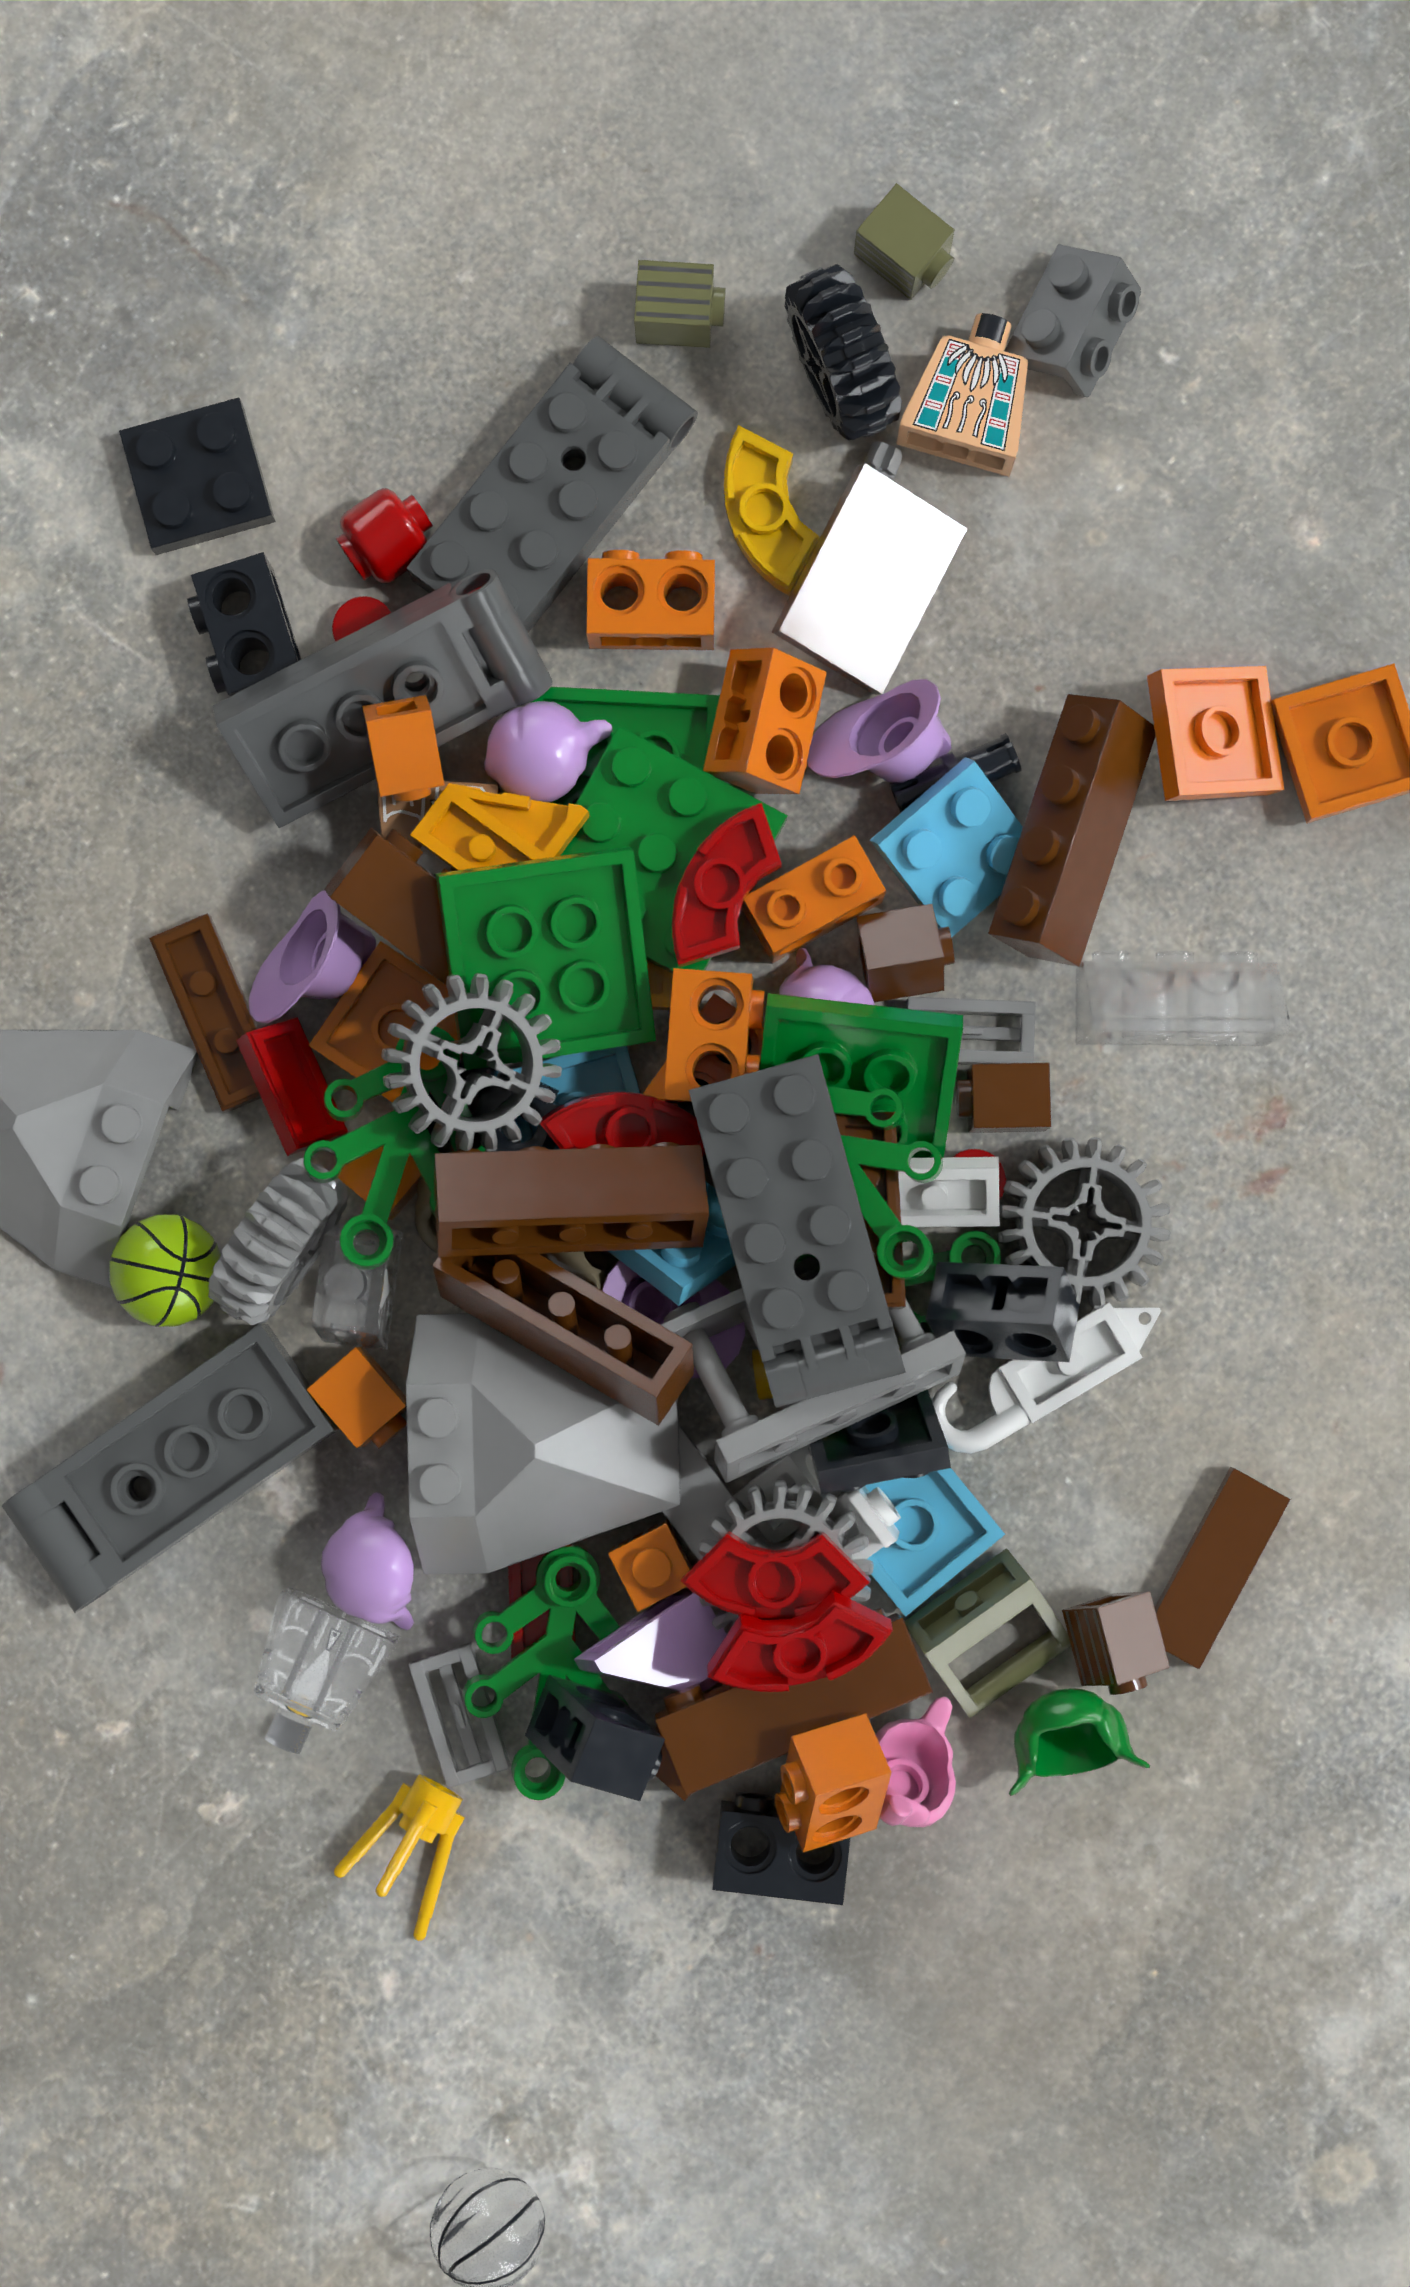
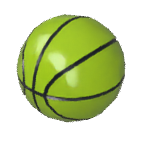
[109,1214,221,1327]

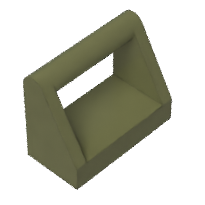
[904,1548,1071,1718]

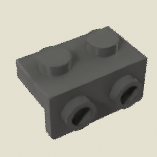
[1005,244,1141,397]

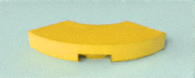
[724,425,820,597]

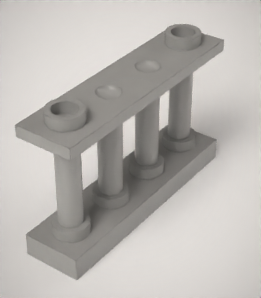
[661,1258,966,1483]

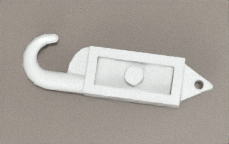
[932,1302,1161,1454]

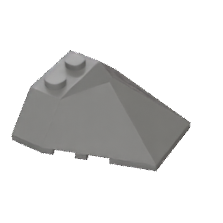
[0,1030,198,1289]
[406,1313,681,1574]

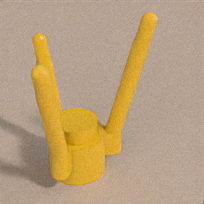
[334,1774,465,1941]

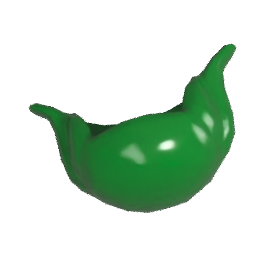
[1009,1688,1150,1796]

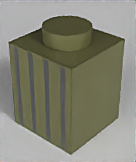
[854,183,955,300]
[634,260,726,348]

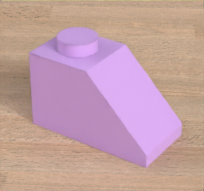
[574,1588,727,1692]

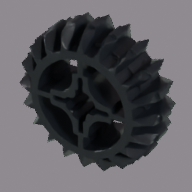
[784,264,902,441]

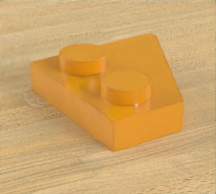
[410,783,590,871]

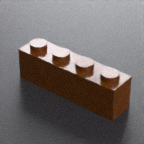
[988,694,1156,967]
[324,828,449,985]
[434,1142,709,1257]
[432,1253,694,1426]
[655,1608,933,1796]

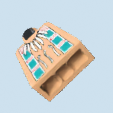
[896,313,1028,477]

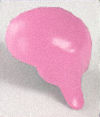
[875,1697,956,1827]

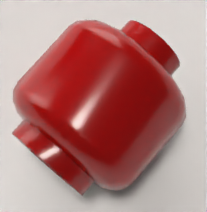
[336,488,433,584]

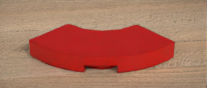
[672,803,782,968]
[539,1092,706,1157]
[680,1531,871,1619]
[707,1590,893,1692]

